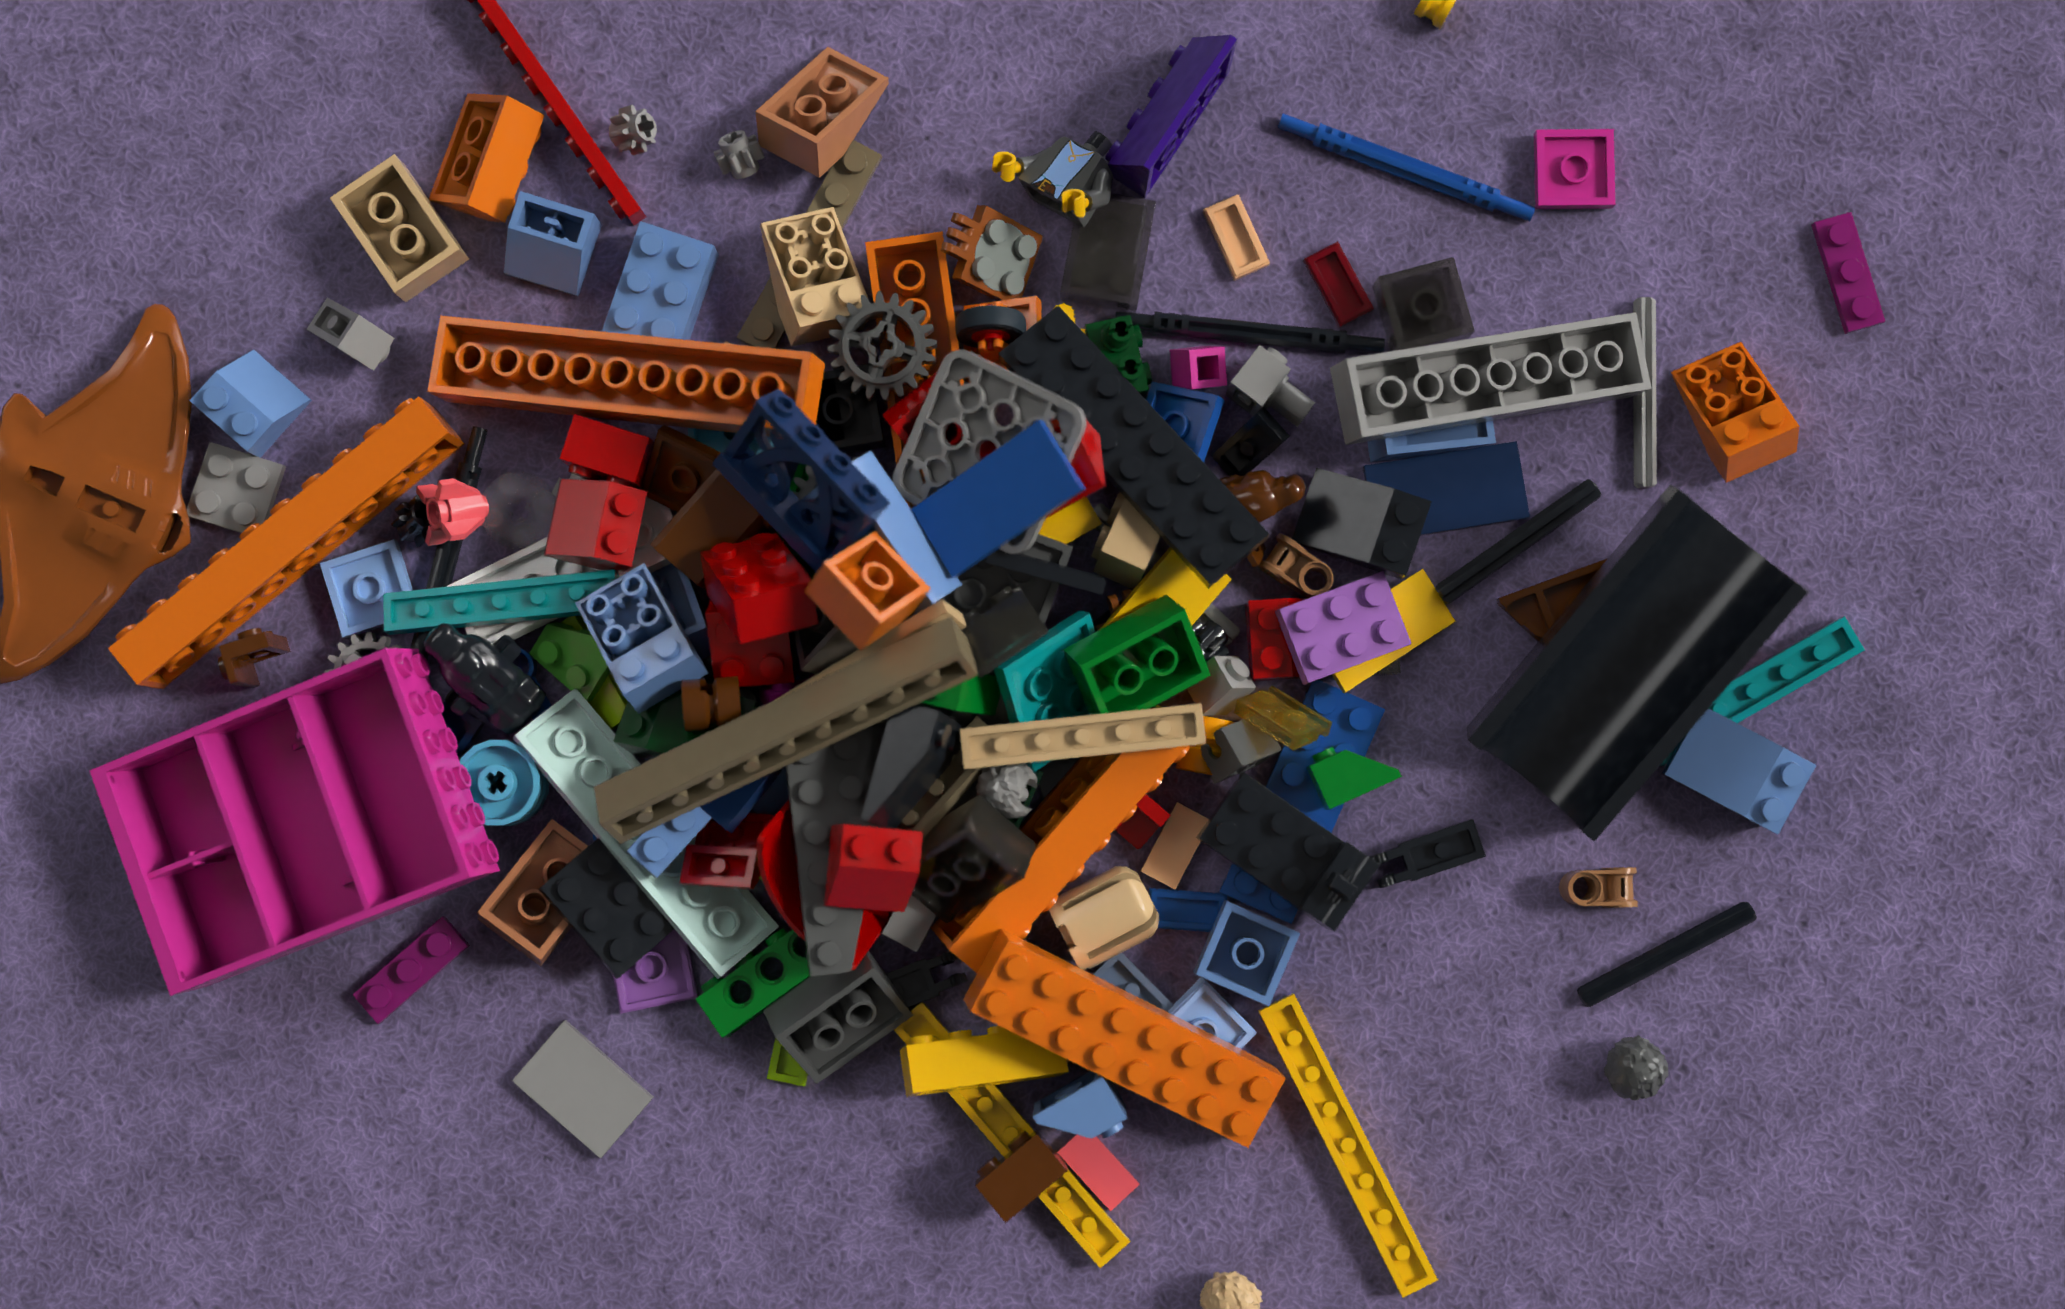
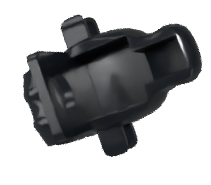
[424,623,546,735]

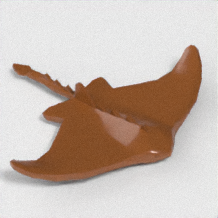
[0,304,192,684]

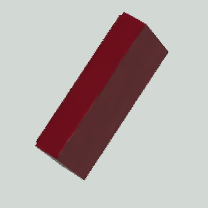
[1303,241,1374,328]

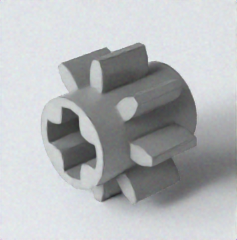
[609,105,657,156]
[714,130,765,179]

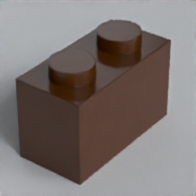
[975,1129,1067,1223]

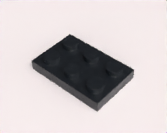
[539,838,674,979]

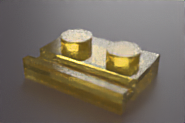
[1234,686,1332,750]

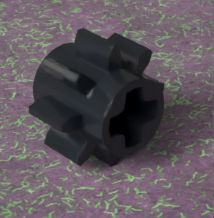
[391,495,431,547]
[1192,620,1230,663]

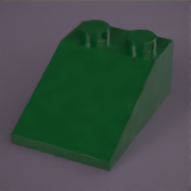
[613,689,760,759]

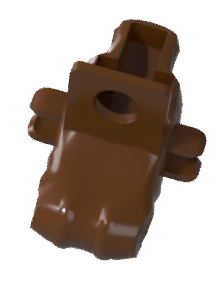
[1219,470,1306,567]

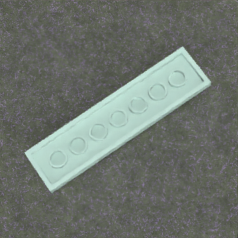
[513,689,779,979]

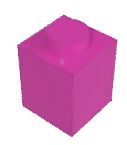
[1170,346,1227,389]

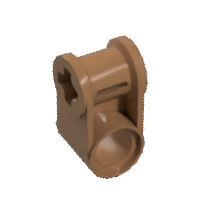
[1258,533,1333,599]
[1559,867,1638,908]

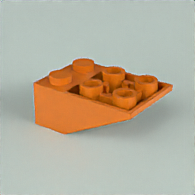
[1671,342,1800,483]

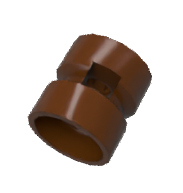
[681,676,741,732]

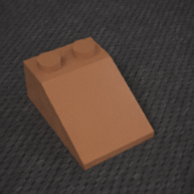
[755,47,889,178]
[477,819,588,966]

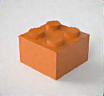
[805,530,931,651]

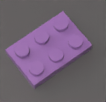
[1275,571,1412,685]

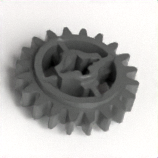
[827,291,937,403]

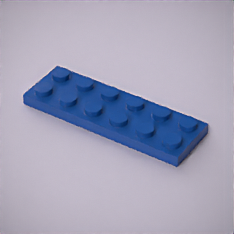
[1219,680,1385,924]

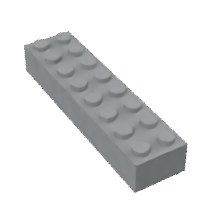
[1330,312,1652,445]

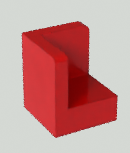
[1114,794,1171,849]

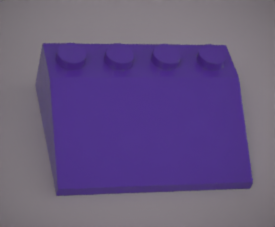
[1105,35,1237,198]

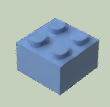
[1193,900,1300,1006]

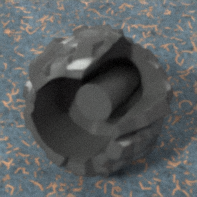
[1604,1035,1668,1100]

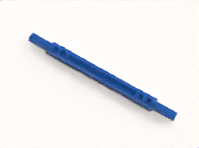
[1278,113,1536,222]

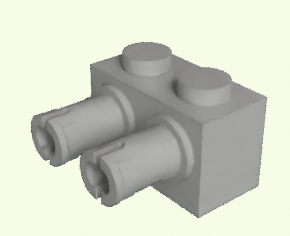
[1225,345,1315,427]

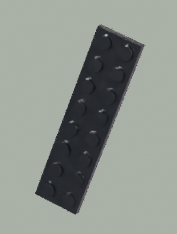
[998,306,1269,589]

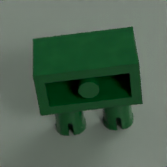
[1083,315,1152,397]

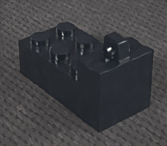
[1196,772,1380,931]

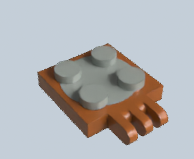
[941,205,1043,301]

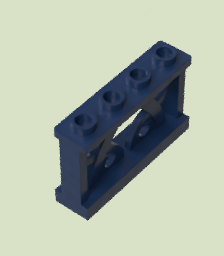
[713,389,890,573]

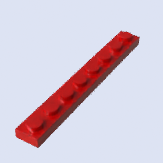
[468,0,646,225]

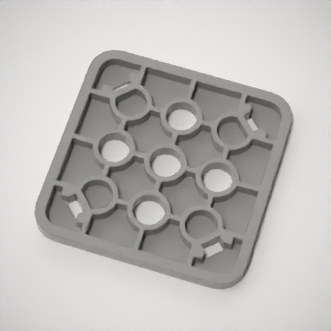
[892,350,1086,554]

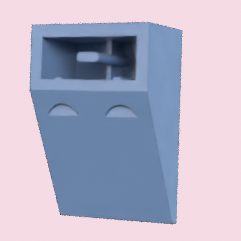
[575,563,708,713]

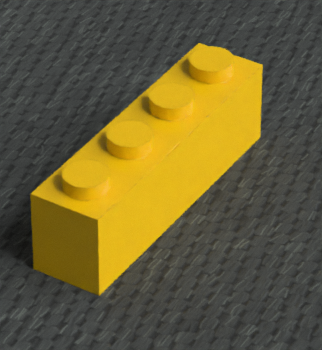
[900,1026,1068,1097]

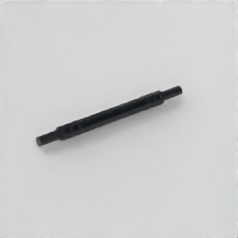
[1115,311,1385,354]
[410,426,488,660]

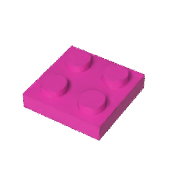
[1534,129,1616,209]

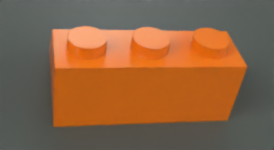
[429,93,545,223]

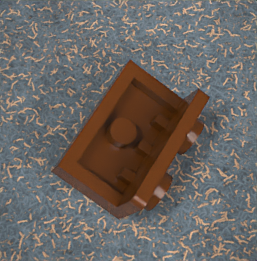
[218,628,291,688]

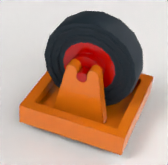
[955,295,1042,383]

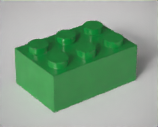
[1063,595,1211,715]

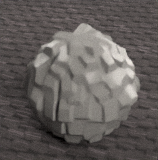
[976,763,1037,819]

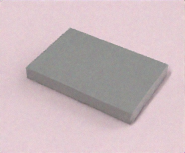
[512,1020,654,1159]

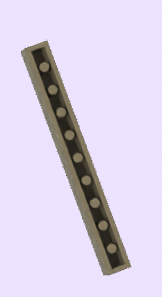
[594,617,978,844]

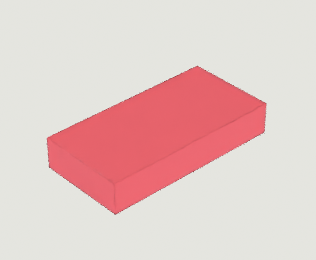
[1057,1134,1140,1211]

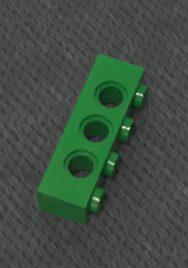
[696,928,809,1038]

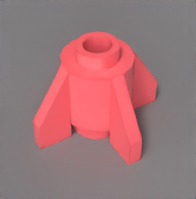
[416,478,489,546]

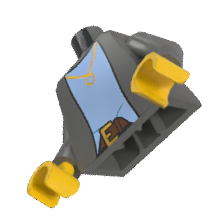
[992,131,1113,228]

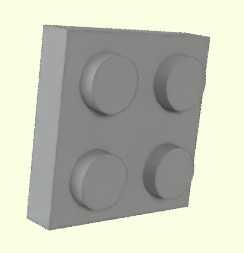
[187,442,286,533]

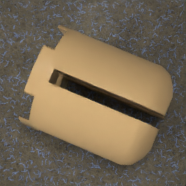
[1049,866,1159,970]

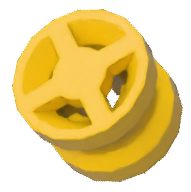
[1413,0,1456,29]

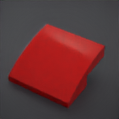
[679,813,774,890]

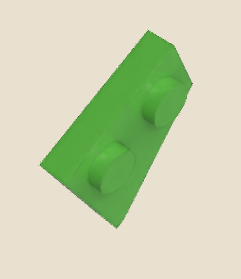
[529,621,611,702]

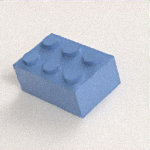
[602,221,719,340]

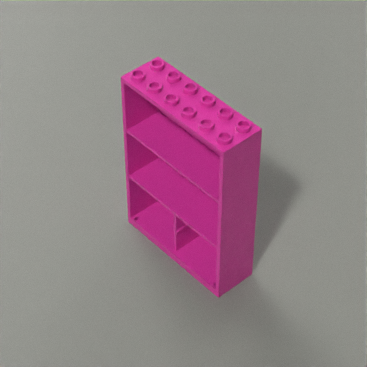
[89,648,500,996]

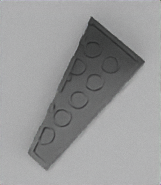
[785,723,887,977]

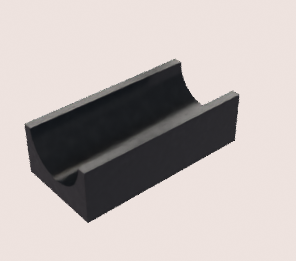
[1467,484,1809,842]

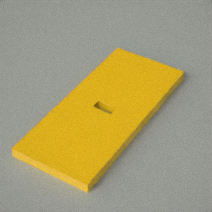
[1332,569,1456,693]

